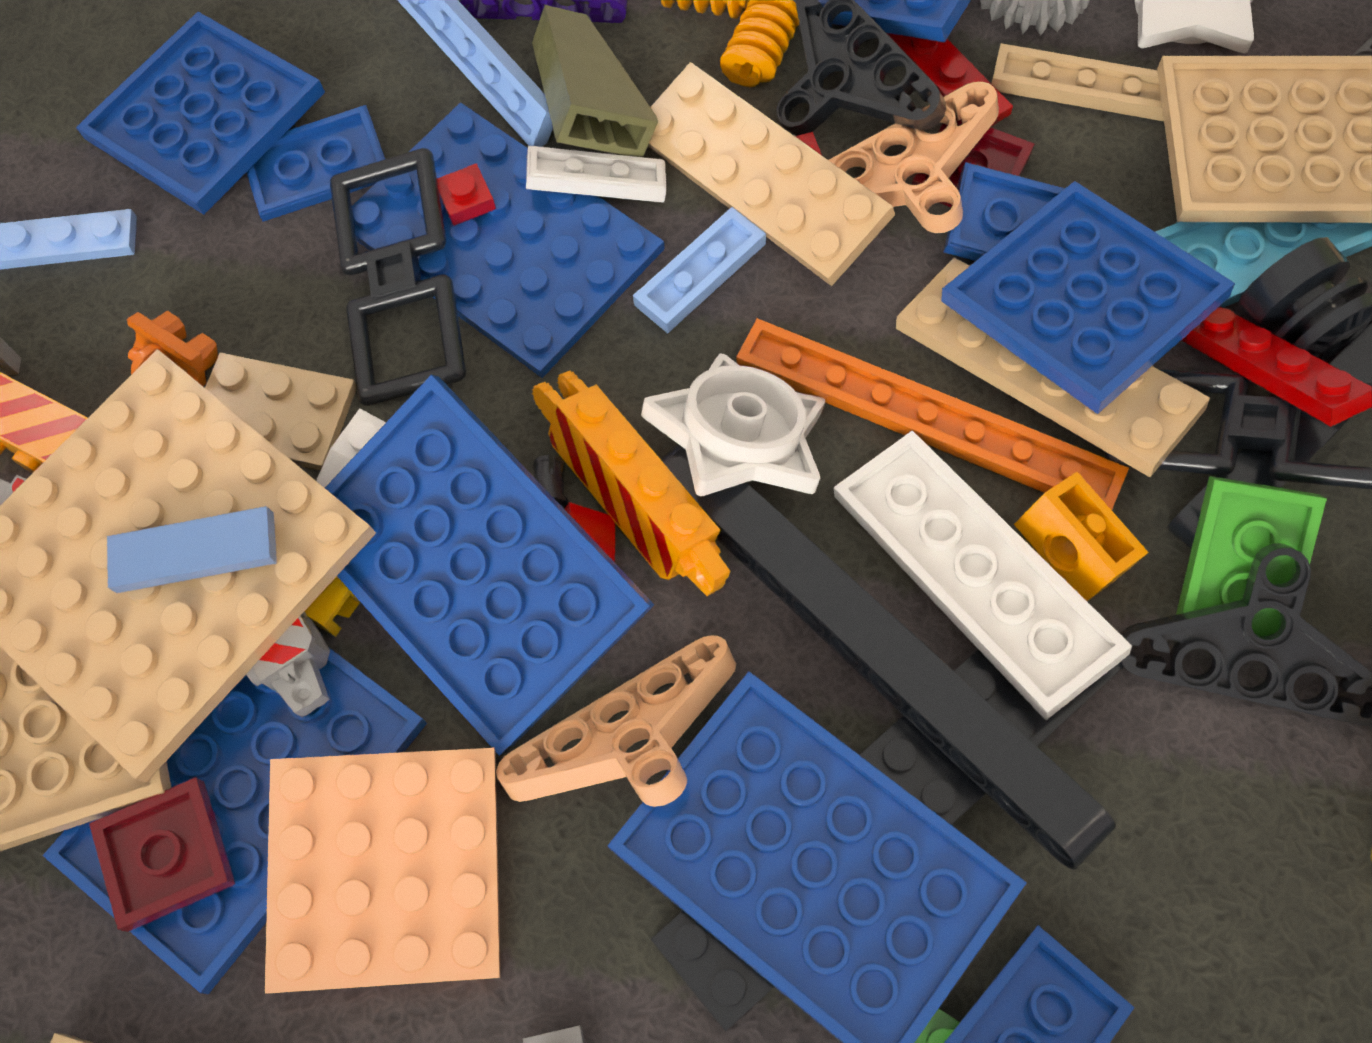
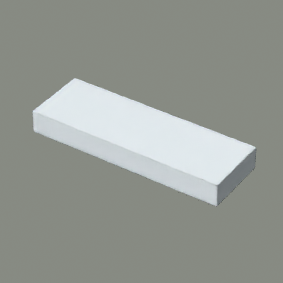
[526,146,666,203]

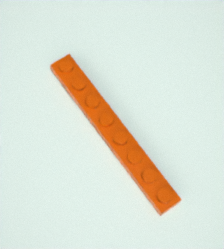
[736,318,1129,510]

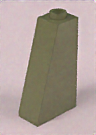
[532,5,658,157]

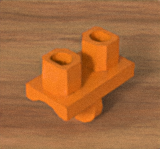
[127,310,218,386]

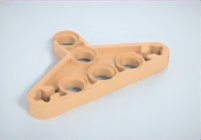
[829,82,999,233]
[496,635,736,807]

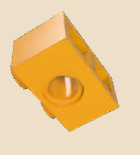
[1014,472,1149,602]

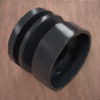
[1237,237,1372,360]

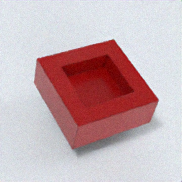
[437,163,496,226]

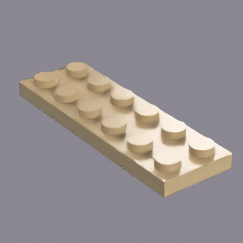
[648,62,895,286]
[896,257,1210,477]

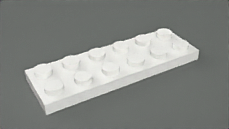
[834,431,1132,720]

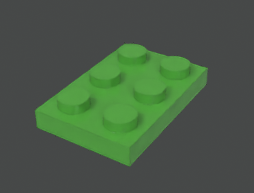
[1176,476,1327,636]

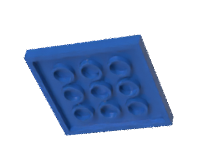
[76,12,325,215]
[941,181,1235,414]

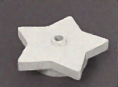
[1135,0,1254,53]
[641,354,826,496]

